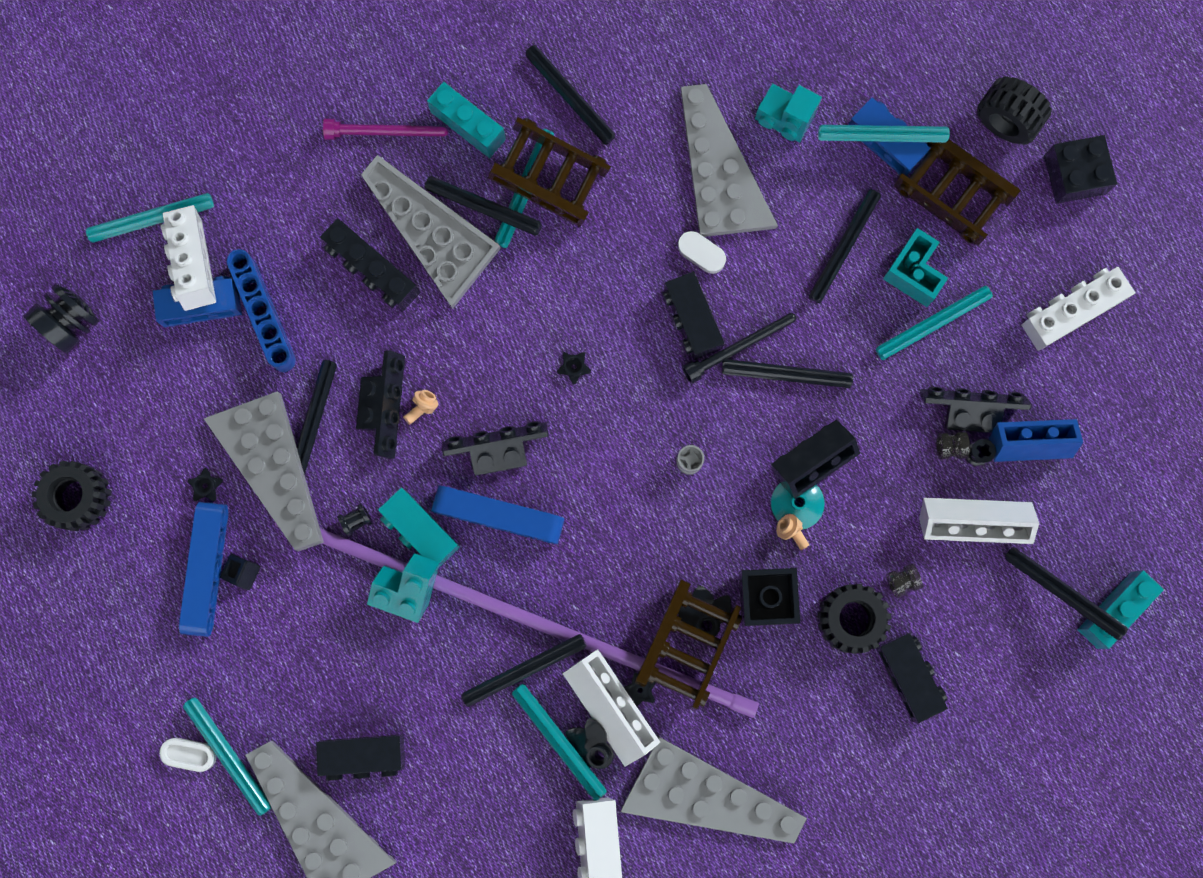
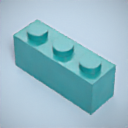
[427,82,506,159]
[378,487,460,569]
[1077,570,1164,649]

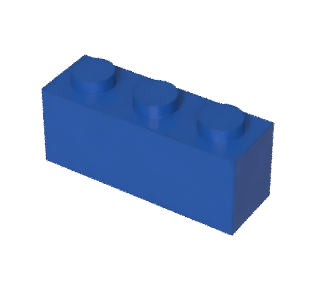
[849,98,930,176]
[152,276,242,327]
[989,419,1083,462]

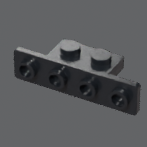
[356,350,405,459]
[920,386,1032,433]
[442,421,549,476]

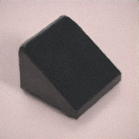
[219,553,261,590]

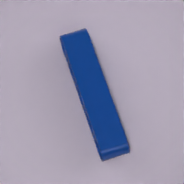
[227,249,296,372]
[431,485,565,545]
[179,502,228,637]

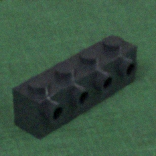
[320,218,420,312]

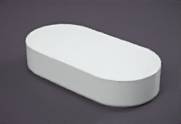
[678,231,726,274]
[159,738,217,772]

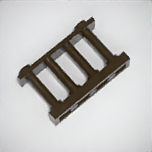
[487,117,611,226]
[894,139,1021,246]
[634,580,743,711]

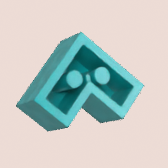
[755,83,822,143]
[883,228,948,307]
[367,553,440,623]

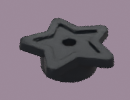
[557,352,591,384]
[188,468,223,501]
[624,672,656,707]

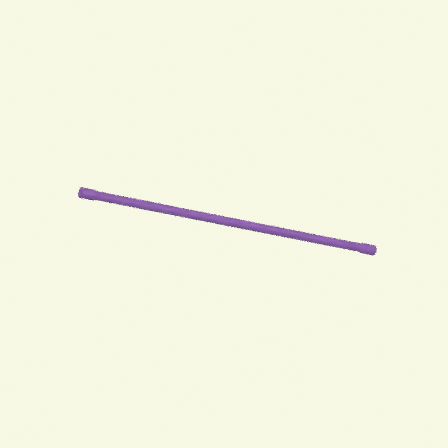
[275,522,759,718]

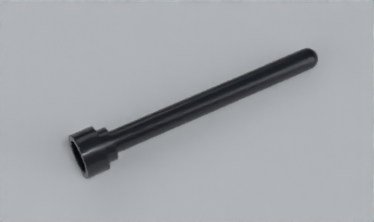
[682,313,796,384]

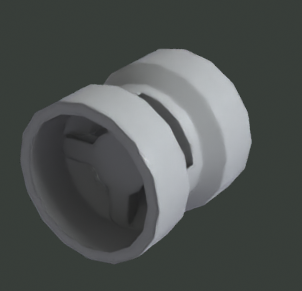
[676,445,704,475]

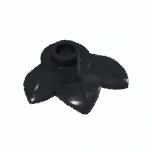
[678,585,732,636]
[566,718,614,769]

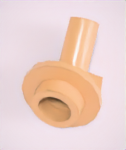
[403,390,439,425]
[776,514,809,550]

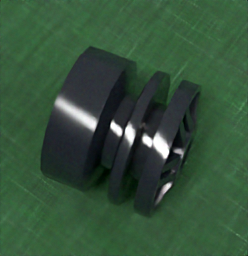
[23,283,100,354]

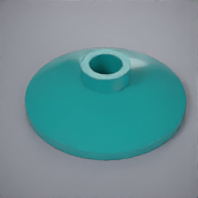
[771,483,825,530]

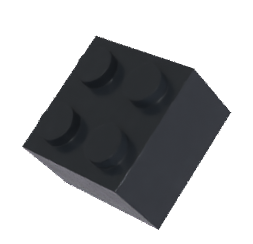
[1044,135,1118,204]
[739,568,800,626]

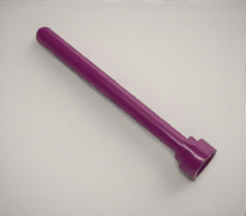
[323,119,448,140]

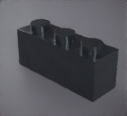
[661,271,724,360]
[771,419,860,499]
[876,633,948,723]
[316,734,405,781]

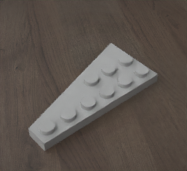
[681,84,778,237]
[361,155,501,309]
[204,391,324,552]
[620,737,807,843]
[246,741,397,878]

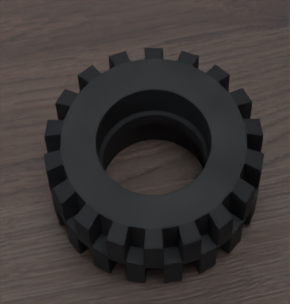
[977,76,1052,145]
[32,461,112,531]
[817,584,892,654]

